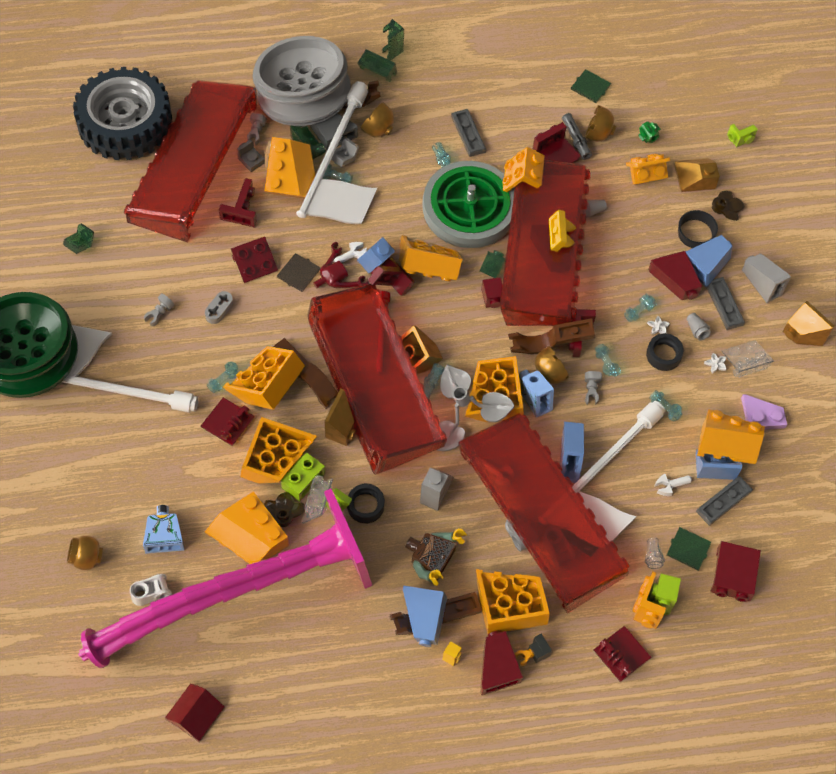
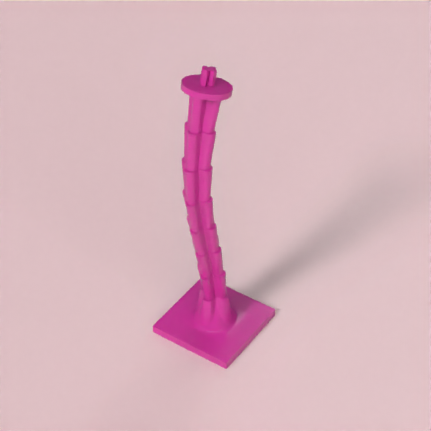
[78,489,372,668]

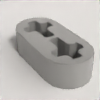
[205,291,233,324]

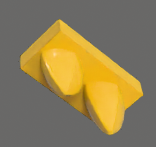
[549,210,576,252]

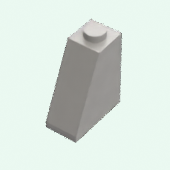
[742,253,791,303]
[420,468,454,511]

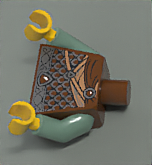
[405,528,467,586]

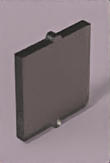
[277,253,320,292]

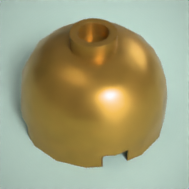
[360,102,394,138]
[585,105,616,142]
[534,346,569,385]

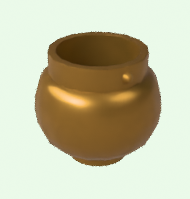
[67,536,103,570]

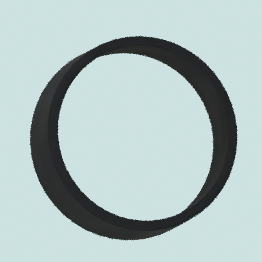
[678,210,718,248]

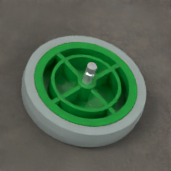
[422,161,518,248]

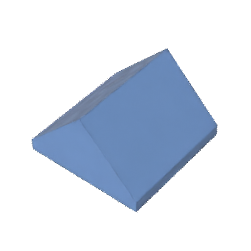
[696,449,742,480]

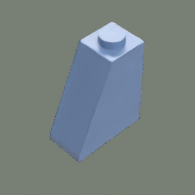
[686,235,732,287]
[357,237,395,273]
[559,421,584,483]
[403,586,447,647]

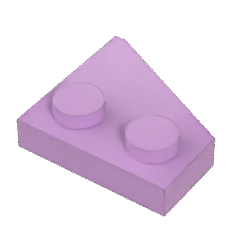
[741,394,787,430]

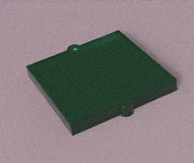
[571,69,611,103]
[666,527,711,571]

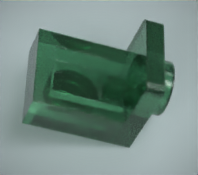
[63,223,94,254]
[480,250,507,278]

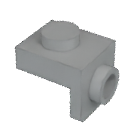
[331,138,359,167]

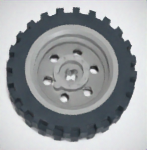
[73,67,173,161]

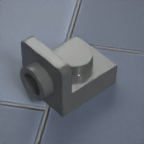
[237,140,265,172]

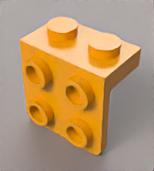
[502,147,545,192]
[632,571,666,629]

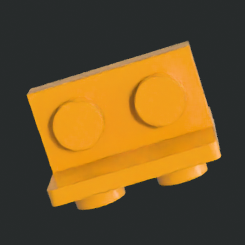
[626,153,670,184]

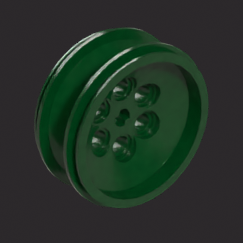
[0,292,78,398]

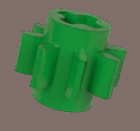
[638,121,661,143]

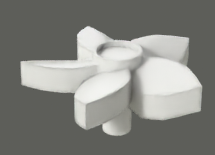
[647,316,670,334]
[704,353,726,373]

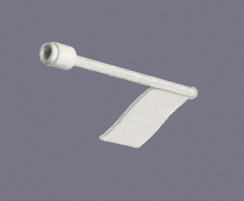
[297,81,377,224]
[62,325,199,413]
[538,401,665,550]

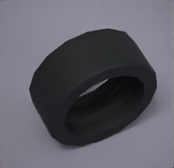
[646,333,684,371]
[347,483,385,524]

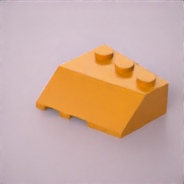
[265,137,315,199]
[399,235,462,282]
[223,346,305,410]
[465,356,524,422]
[697,409,765,464]
[240,417,317,484]
[205,491,289,564]
[476,569,550,635]

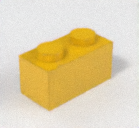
[442,641,462,666]

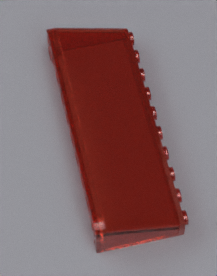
[124,80,258,243]
[501,159,591,326]
[308,284,447,475]
[458,413,630,613]

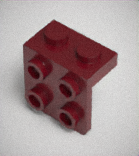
[532,122,580,173]

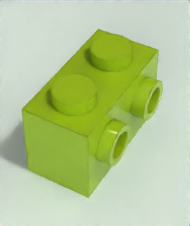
[281,452,325,502]
[647,574,681,615]

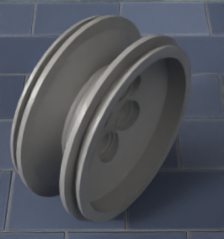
[253,36,351,126]

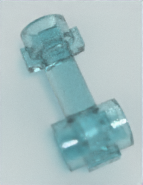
[323,163,353,183]
[624,293,657,322]
[595,344,621,377]
[207,362,238,393]
[649,390,682,421]

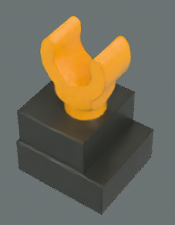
[515,633,552,667]

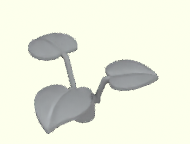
[433,365,514,451]

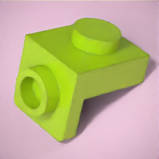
[727,124,758,147]
[322,488,352,511]

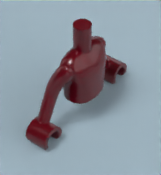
[313,242,369,290]

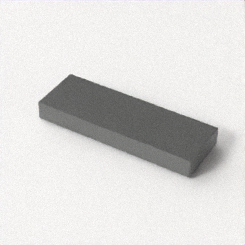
[451,109,486,157]
[706,277,745,330]
[696,476,753,526]

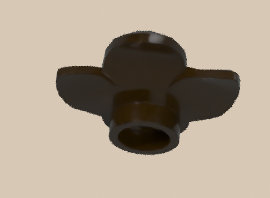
[711,191,745,221]
[264,492,304,527]

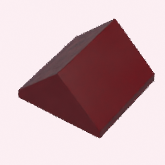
[165,683,225,742]

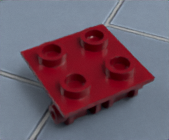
[231,236,278,283]
[200,397,255,446]
[593,626,652,682]

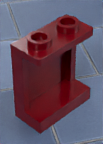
[710,541,761,602]

